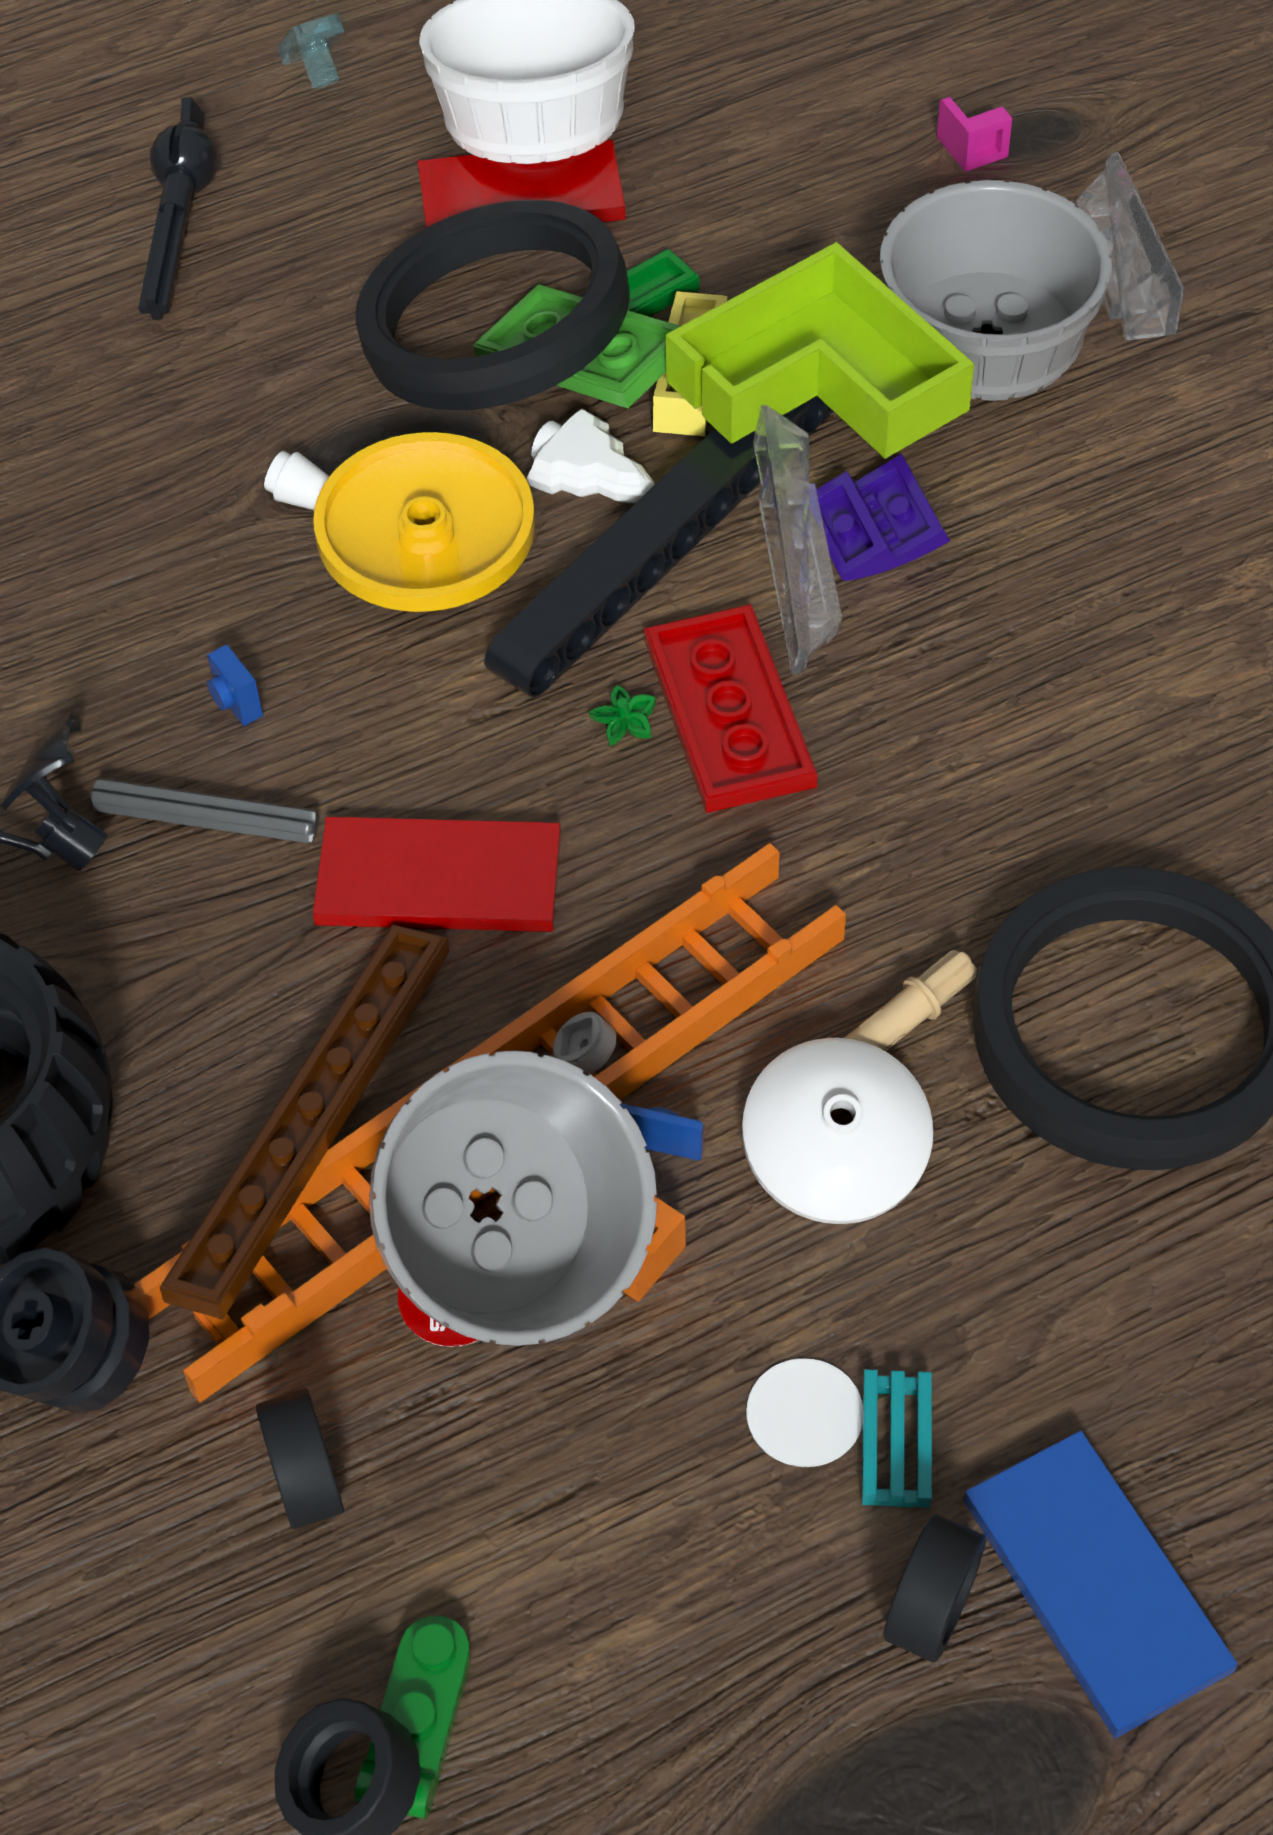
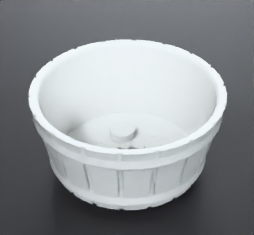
[419,0,635,164]

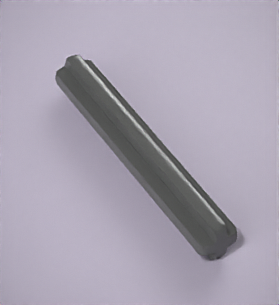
[91,778,319,843]

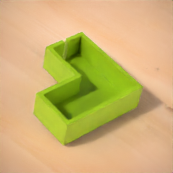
[666,242,974,459]

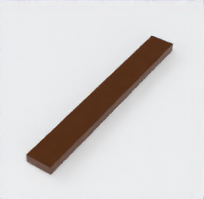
[160,924,449,1320]

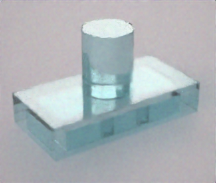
[278,13,344,89]

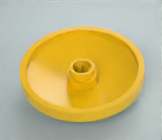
[313,432,535,612]

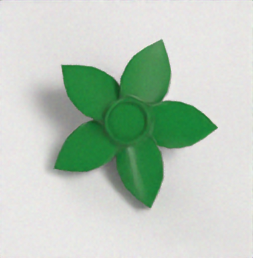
[588,685,657,747]

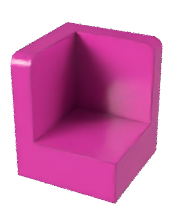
[937,97,1012,172]

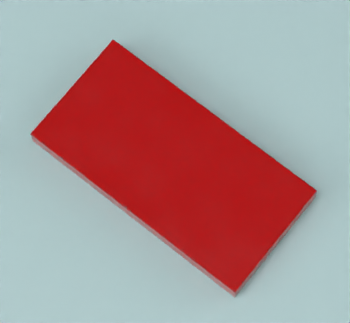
[417,140,626,228]
[644,604,818,813]
[313,817,561,932]

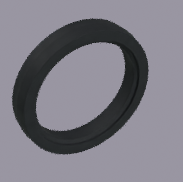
[355,200,630,410]
[973,867,1273,1170]

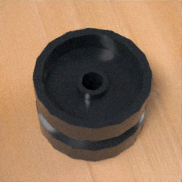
[0,1247,149,1413]

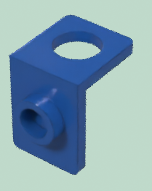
[619,1103,704,1160]

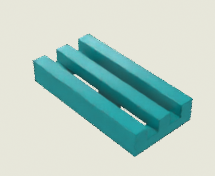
[862,1369,932,1508]

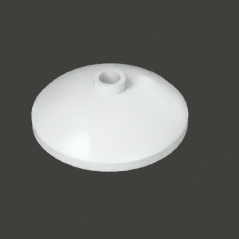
[742,1038,933,1224]

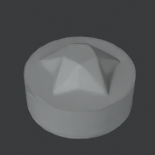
[553,1012,616,1076]

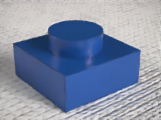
[207,644,263,726]

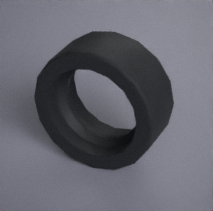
[255,1388,344,1529]
[884,1514,986,1663]
[275,1698,420,1835]

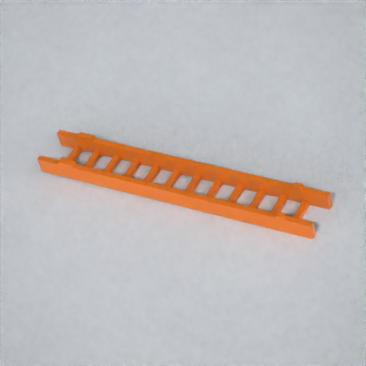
[134,843,846,1403]

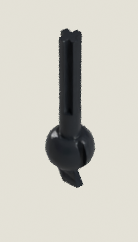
[139,97,218,320]

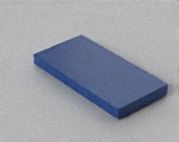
[963,1431,1238,1739]

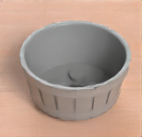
[880,180,1112,401]
[369,1051,657,1346]

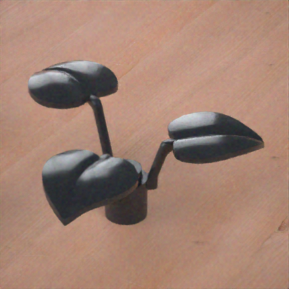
[0,710,107,871]

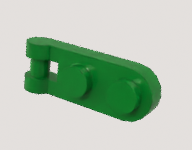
[354,1616,471,1820]

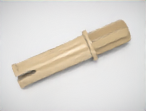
[844,950,977,1051]

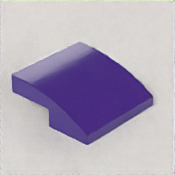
[801,454,950,581]

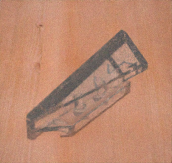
[1075,151,1184,341]
[753,405,842,674]

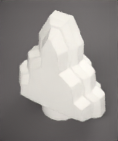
[526,409,655,504]

